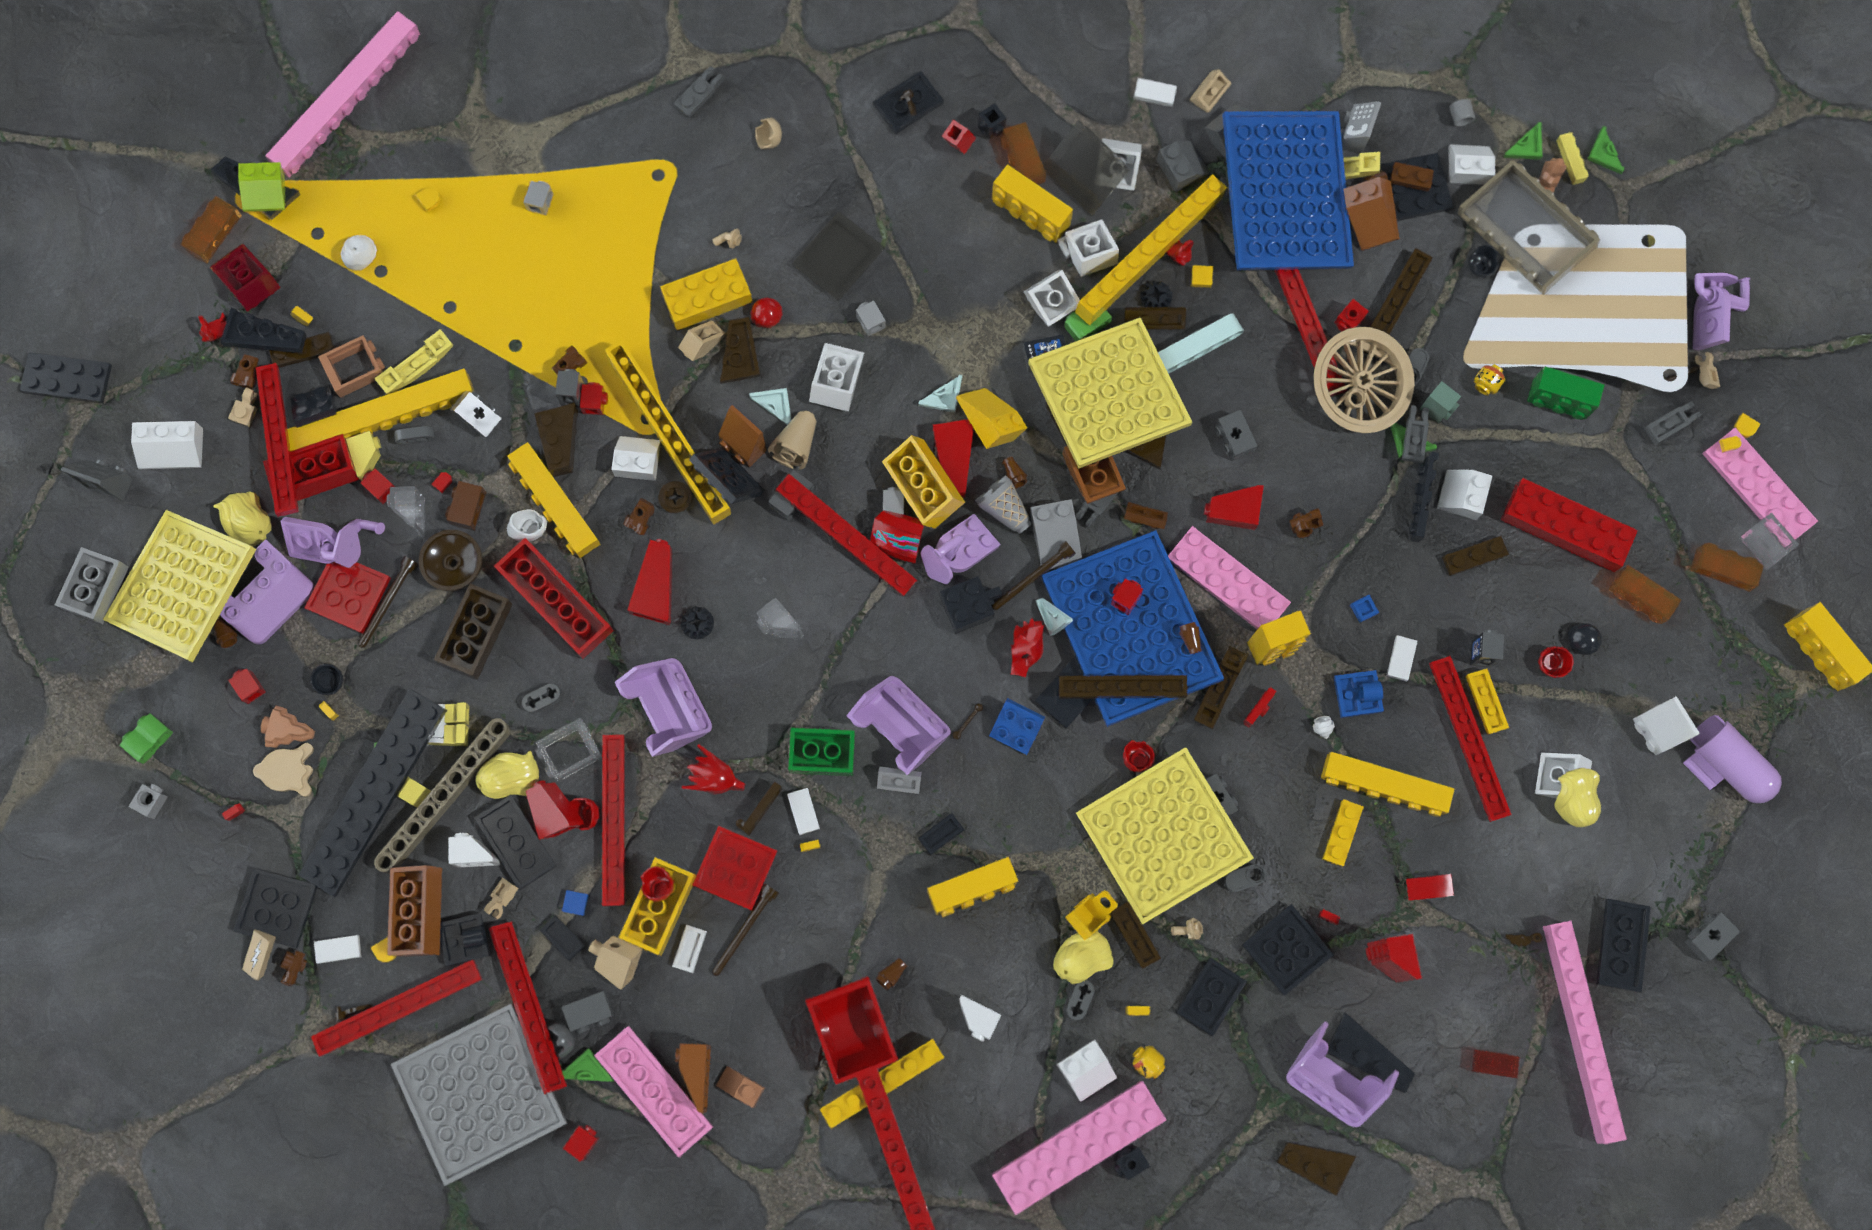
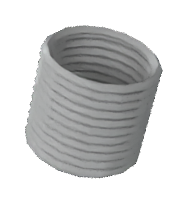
[1449,99,1475,126]

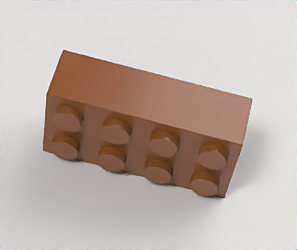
[387,866,442,957]

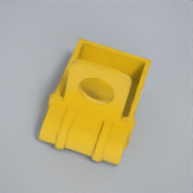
[1065,890,1118,941]

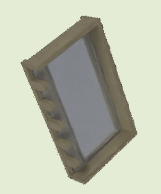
[1458,160,1600,295]

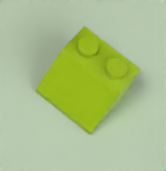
[239,162,285,212]

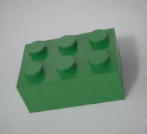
[1527,366,1605,420]
[788,728,855,776]

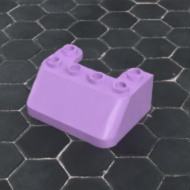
[220,539,315,644]
[615,658,712,757]
[847,676,951,775]

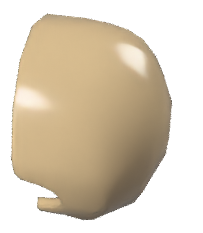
[756,118,782,149]

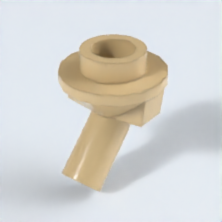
[713,229,742,249]
[1171,918,1203,940]

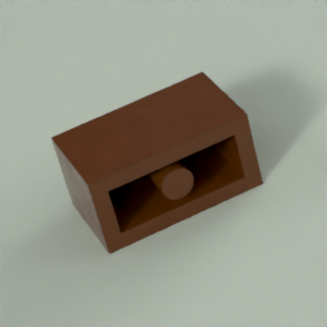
[445,481,487,531]

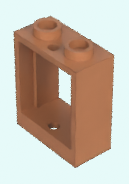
[318,335,385,398]

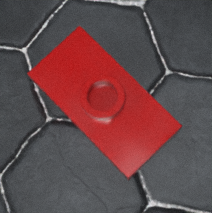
[1243,687,1277,728]

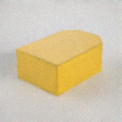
[1719,436,1742,453]
[319,701,339,721]
[800,840,820,852]

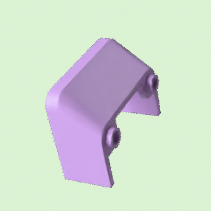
[1286,1022,1399,1127]

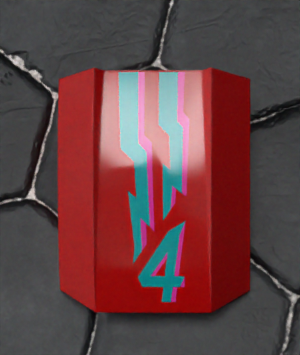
[870,510,925,563]

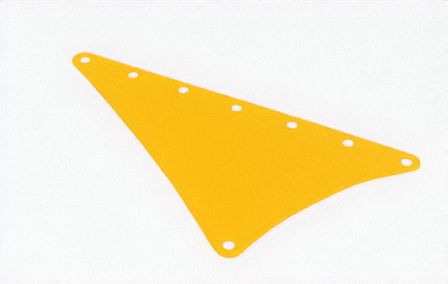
[235,160,677,435]

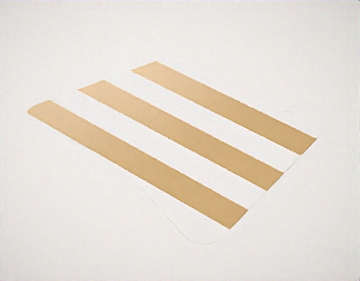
[1463,225,1688,392]

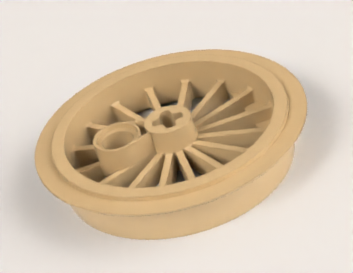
[1314,327,1414,433]

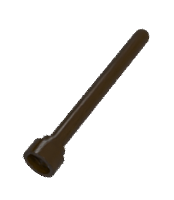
[992,541,1076,610]
[358,556,419,648]
[712,884,779,976]

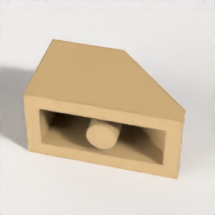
[678,320,726,361]

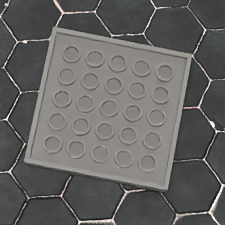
[391,1004,567,1186]

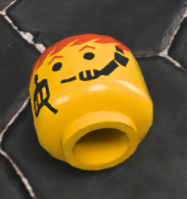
[1474,364,1505,396]
[1133,1046,1165,1079]

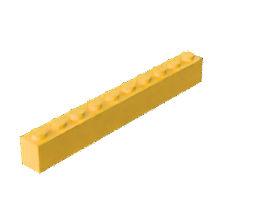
[1075,174,1227,326]
[605,340,731,525]
[287,368,474,452]

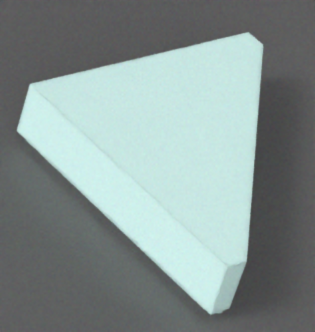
[918,375,962,413]
[749,388,791,425]
[1036,598,1073,636]

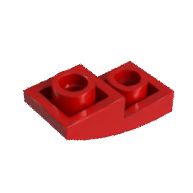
[1406,874,1454,900]

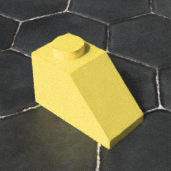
[346,431,381,481]

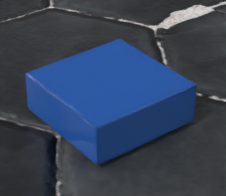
[1350,595,1379,623]
[562,890,589,916]

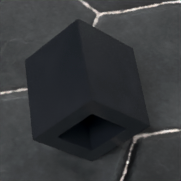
[977,103,1007,139]
[1114,1146,1150,1180]

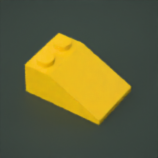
[956,388,1027,449]

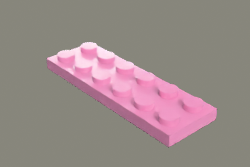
[1702,428,1818,547]
[1168,526,1291,629]
[594,1026,713,1157]

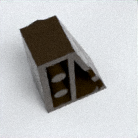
[534,403,578,478]

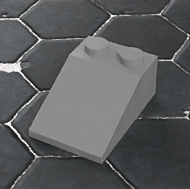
[1029,499,1082,571]

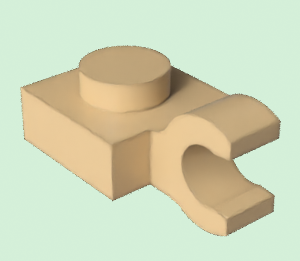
[1695,352,1720,389]
[228,388,258,427]
[484,877,518,919]

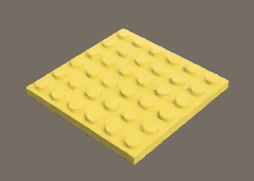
[1028,318,1192,469]
[103,510,256,662]
[1076,747,1254,924]

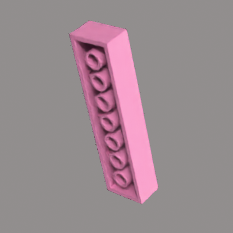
[992,1081,1166,1215]

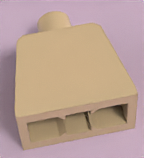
[589,936,643,990]

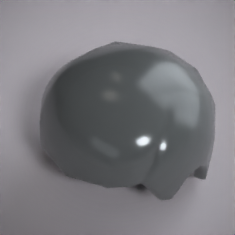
[548,1023,575,1060]

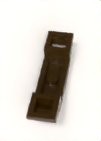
[1194,646,1248,730]

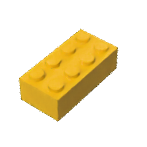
[992,164,1073,243]
[660,258,752,330]
[882,435,965,528]
[1784,602,1872,691]
[1247,610,1311,666]
[927,857,1018,918]
[619,858,696,956]

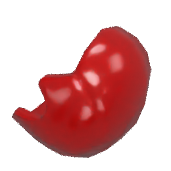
[750,297,783,328]
[1538,646,1574,678]
[1123,740,1155,773]
[570,798,599,830]
[641,866,674,902]

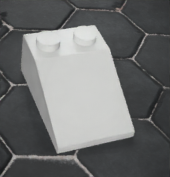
[809,343,864,412]
[1633,696,1700,755]

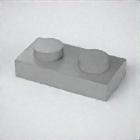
[877,767,922,794]

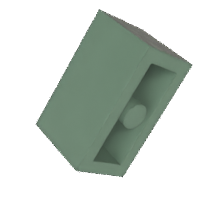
[1420,381,1461,424]

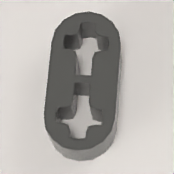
[394,426,434,444]
[522,684,562,714]
[1066,980,1094,1021]

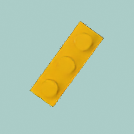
[1466,668,1509,735]
[1322,799,1363,867]

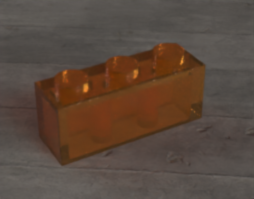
[1001,122,1046,185]
[180,196,242,264]
[1690,543,1764,592]
[1609,565,1681,624]

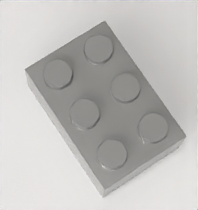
[55,547,129,624]

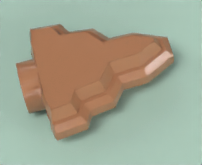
[1538,158,1567,193]
[261,706,315,748]

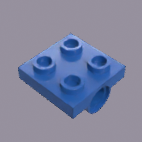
[1333,670,1384,718]
[989,698,1045,755]

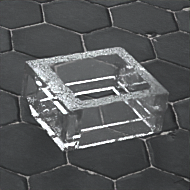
[535,717,602,782]

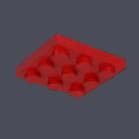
[305,562,391,634]
[692,826,778,911]

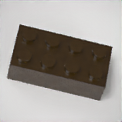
[434,583,513,680]

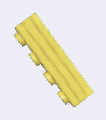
[1556,132,1588,185]

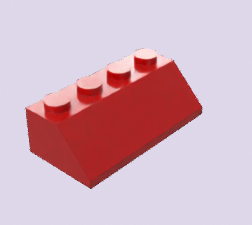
[263,434,360,501]
[1366,934,1422,983]

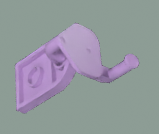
[1693,273,1750,351]
[920,514,1001,584]
[281,517,385,568]

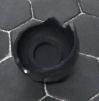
[1468,244,1499,278]
[1568,623,1602,655]
[310,663,344,696]

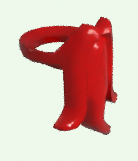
[1166,240,1194,266]
[198,313,226,342]

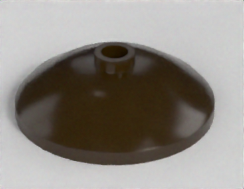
[419,530,483,591]

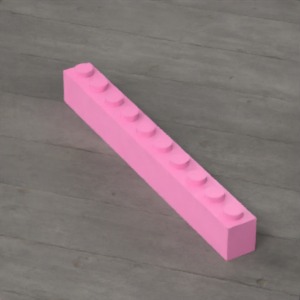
[265,11,420,178]
[1543,921,1627,1144]

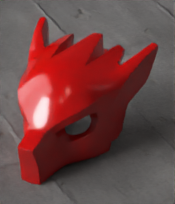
[1010,618,1044,677]
[681,744,746,794]

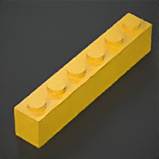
[507,442,600,558]
[1321,752,1454,817]
[820,1039,944,1128]

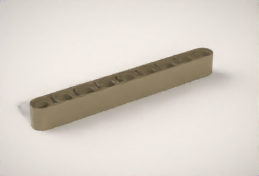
[374,718,511,874]

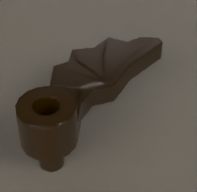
[900,89,917,116]
[1505,932,1543,947]
[335,1004,372,1021]

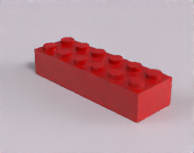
[1501,478,1638,572]
[494,538,614,659]

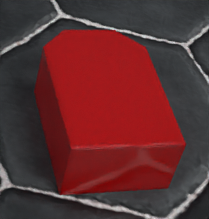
[432,472,452,493]
[222,803,245,821]
[1318,909,1340,925]

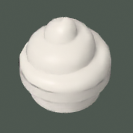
[1313,716,1335,739]

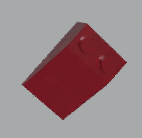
[210,244,281,312]

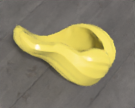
[213,492,271,547]
[476,751,539,799]
[1554,768,1601,827]
[1053,930,1114,984]

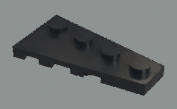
[220,307,307,353]

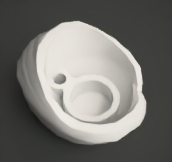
[341,235,377,271]
[507,509,547,542]

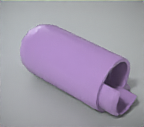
[1683,715,1782,803]

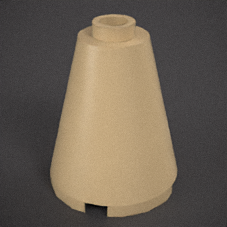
[768,411,817,469]

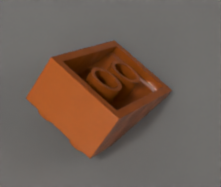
[1344,177,1399,251]
[718,405,767,468]
[1062,446,1126,504]
[675,1044,711,1113]

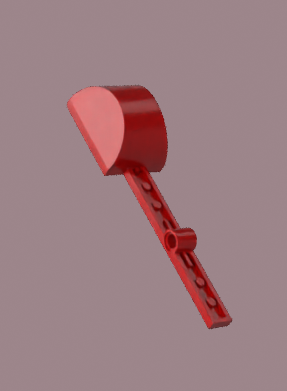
[805,976,935,1230]

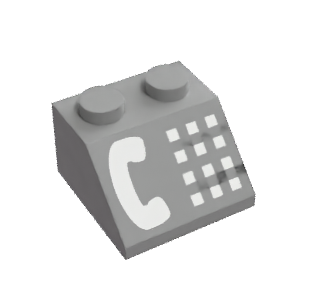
[1341,101,1381,154]

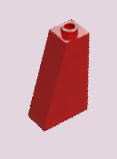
[933,419,974,498]
[627,539,672,626]

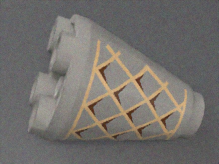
[975,475,1032,534]

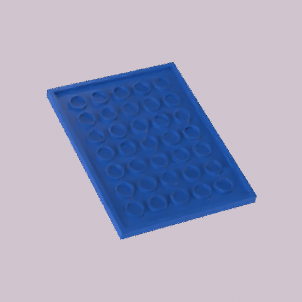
[1222,111,1354,270]
[1041,531,1224,727]

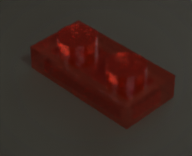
[1472,1050,1519,1079]

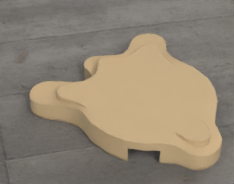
[253,743,314,797]

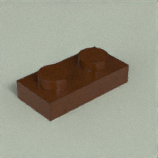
[1390,162,1434,192]
[1124,502,1168,529]

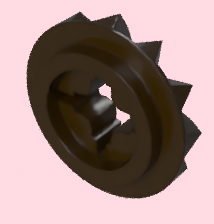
[658,481,692,514]

